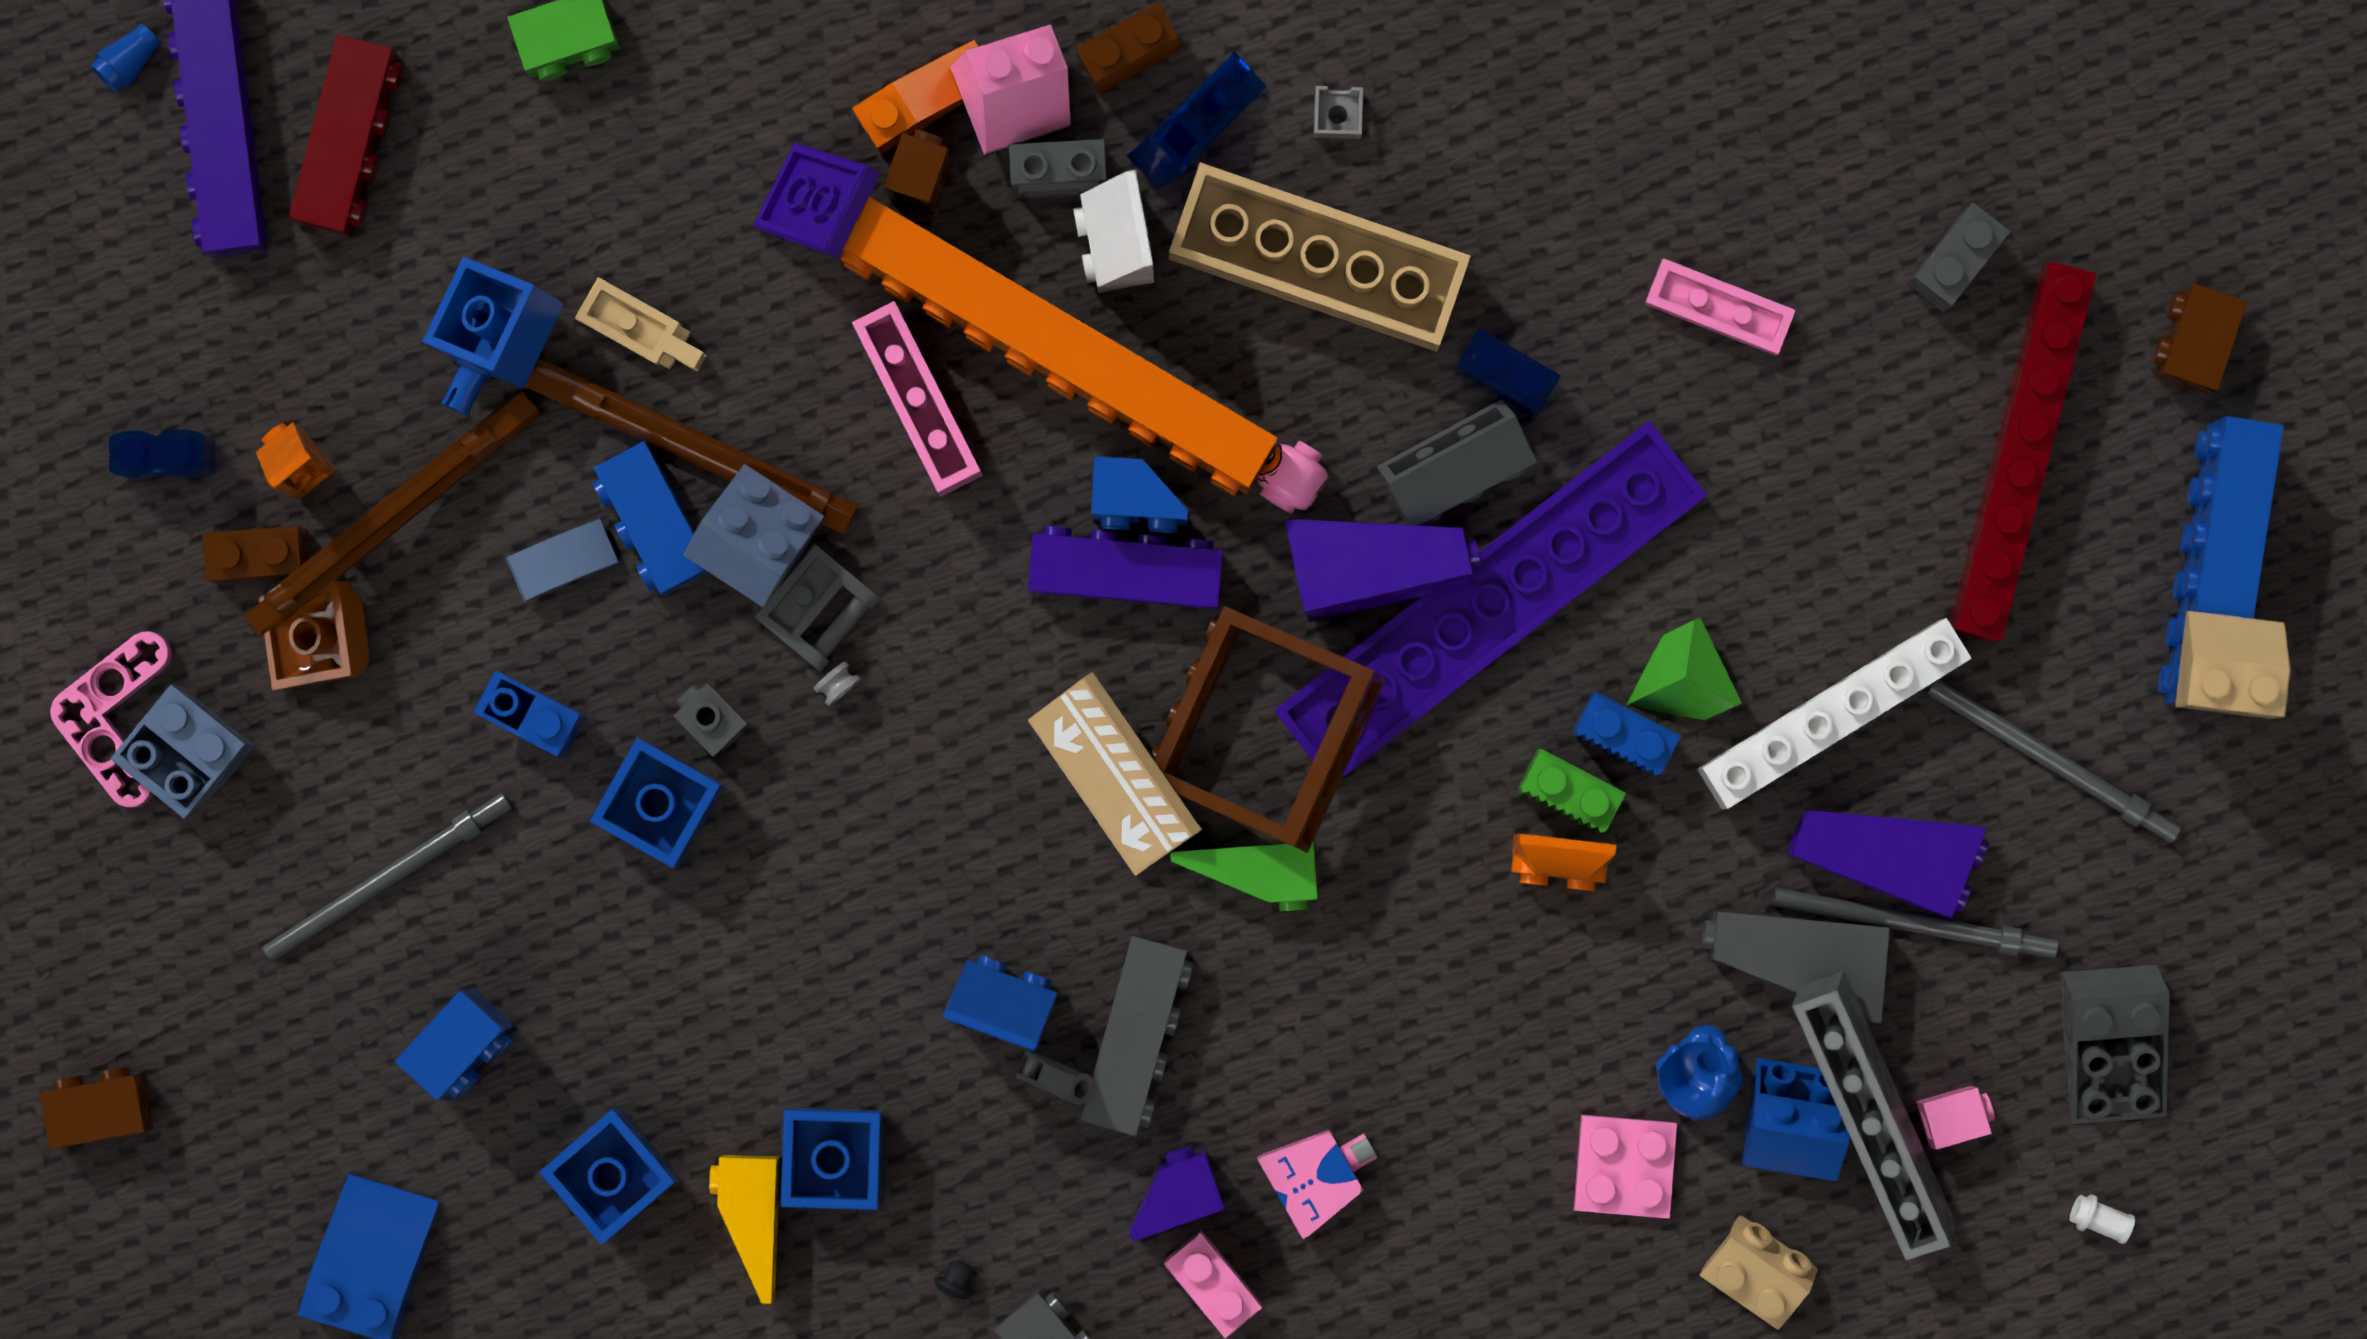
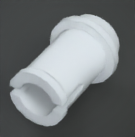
[2070,1194,2135,1244]

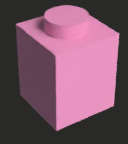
[1916,1086,1995,1150]

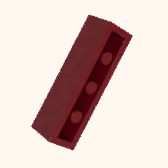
[289,34,403,237]

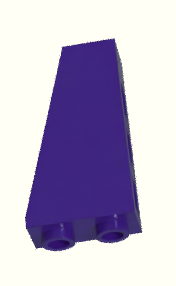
[1786,810,1988,918]

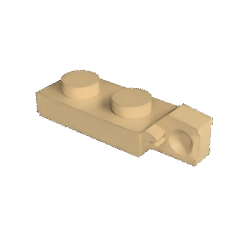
[575,277,707,372]

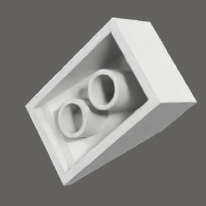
[1073,170,1154,293]

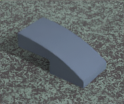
[506,519,618,602]

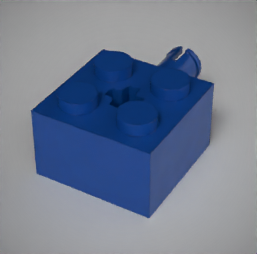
[422,256,564,417]

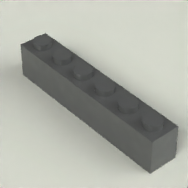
[1792,970,1956,1260]

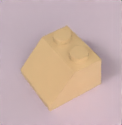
[2175,611,2290,719]

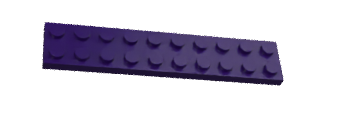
[1274,421,1708,778]

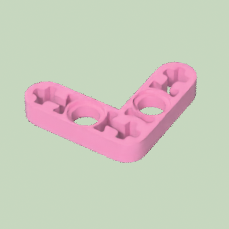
[50,631,172,808]

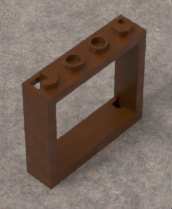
[1150,606,1387,853]

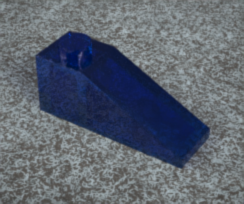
[1126,52,1267,190]

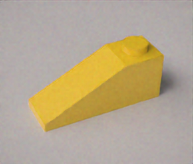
[709,1155,780,1304]

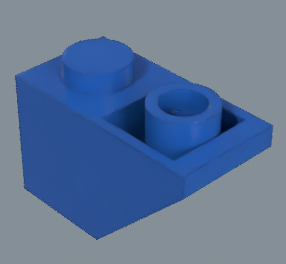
[473,670,587,758]

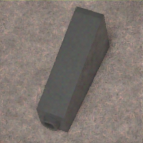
[1702,911,1890,1023]

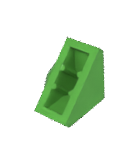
[1627,618,1742,720]

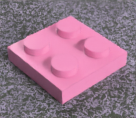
[1573,1115,1677,1219]

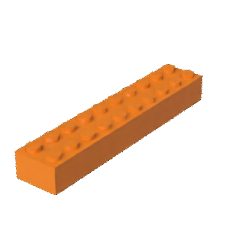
[840,197,1278,496]

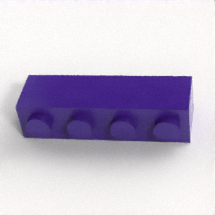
[1028,526,1223,610]

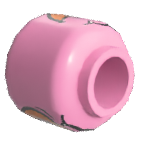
[1257,441,1328,514]

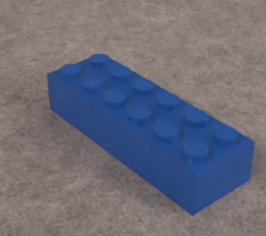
[2158,416,2284,713]

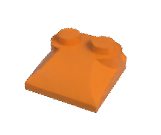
[1511,834,1616,892]

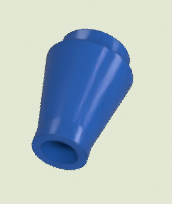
[90,23,161,93]

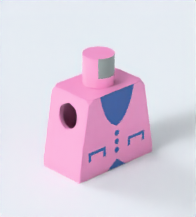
[1257,1130,1378,1239]

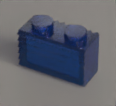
[1455,328,1561,419]

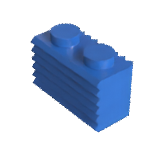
[1572,692,1681,777]

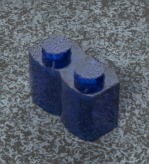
[109,429,216,482]

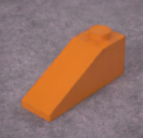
[852,40,979,156]
[256,422,337,499]

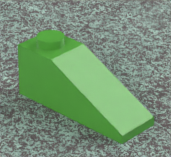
[1170,842,1317,911]

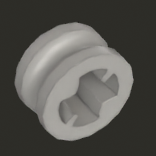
[813,661,861,707]

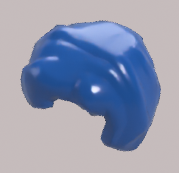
[1656,1025,1743,1121]

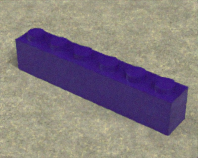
[163,0,268,258]

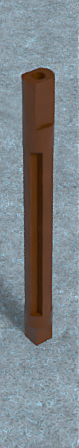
[525,358,859,534]
[244,390,541,637]

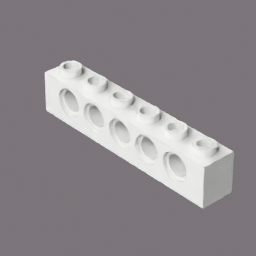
[1697,618,1972,810]

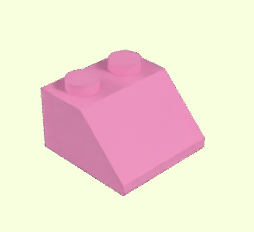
[950,24,1071,155]

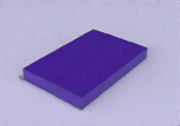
[753,142,881,259]

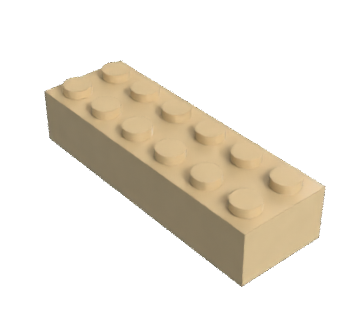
[1169,163,1471,352]

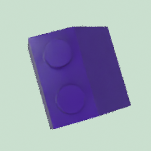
[1130,1144,1224,1242]

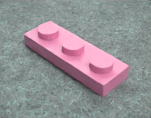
[1644,258,1796,356]

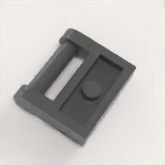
[755,544,882,672]

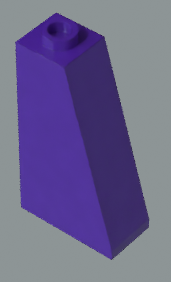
[1285,519,1482,622]

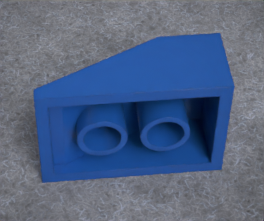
[942,954,1058,1051]
[298,1173,440,1339]

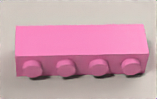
[852,301,983,497]

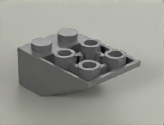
[2061,965,2169,1124]

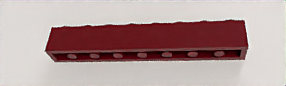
[1949,261,2097,644]

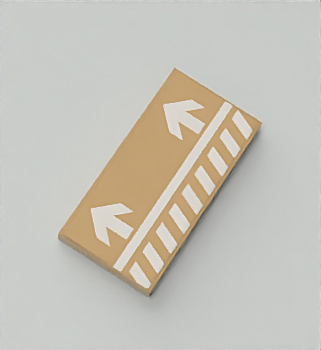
[1028,672,1202,876]

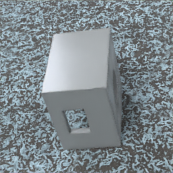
[1314,86,1363,139]

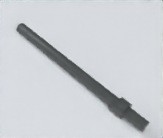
[1926,679,2181,843]
[262,792,513,962]
[1773,887,2058,959]

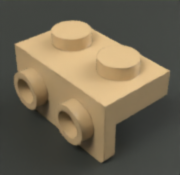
[1700,1216,1818,1330]

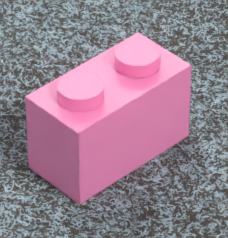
[1164,1229,1262,1338]

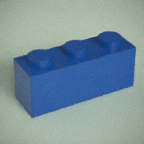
[592,441,710,596]

